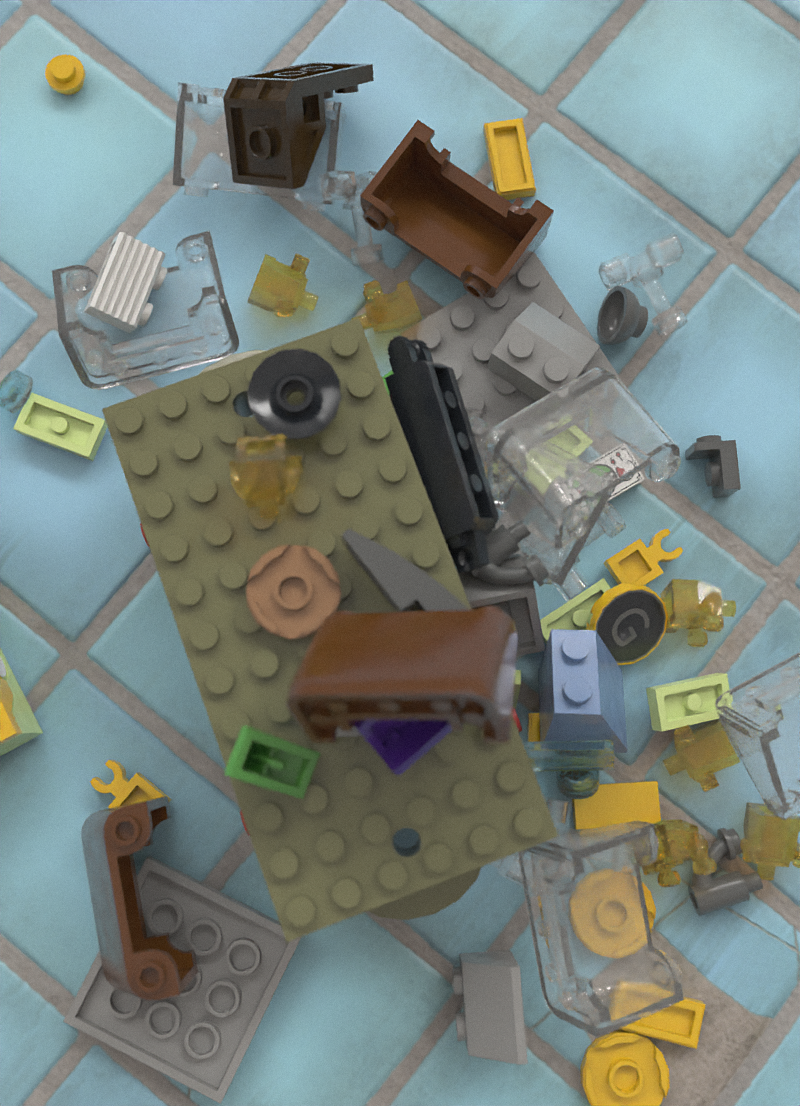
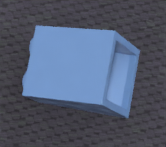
[538,629,628,753]

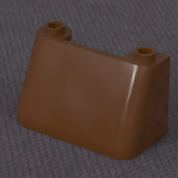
[360,120,554,300]
[286,606,518,743]
[81,796,198,1000]

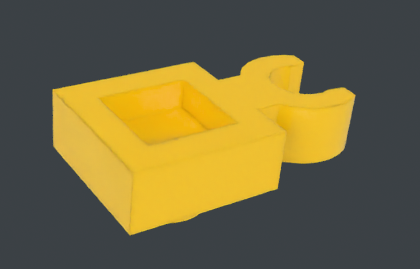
[603,529,683,585]
[90,760,172,808]

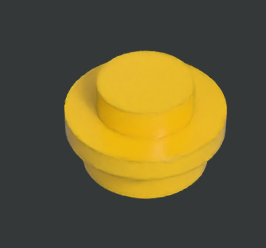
[45,54,85,95]

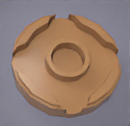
[246,545,342,640]

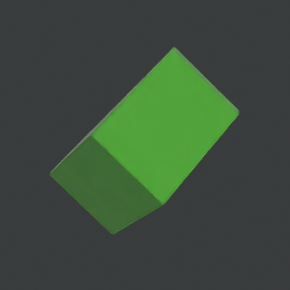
[224,726,320,799]

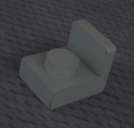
[685,435,741,498]

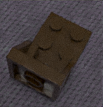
[223,62,374,189]

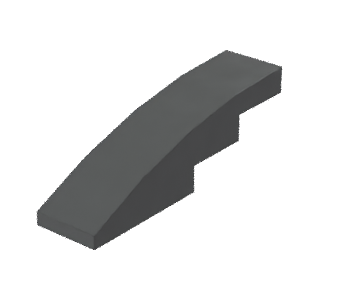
[341,529,470,612]

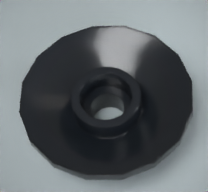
[248,348,342,440]

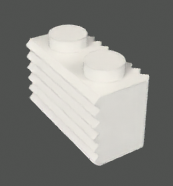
[84,232,167,333]

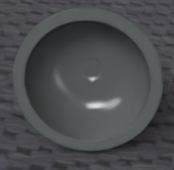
[597,286,648,345]

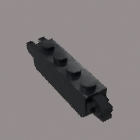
[385,336,499,573]

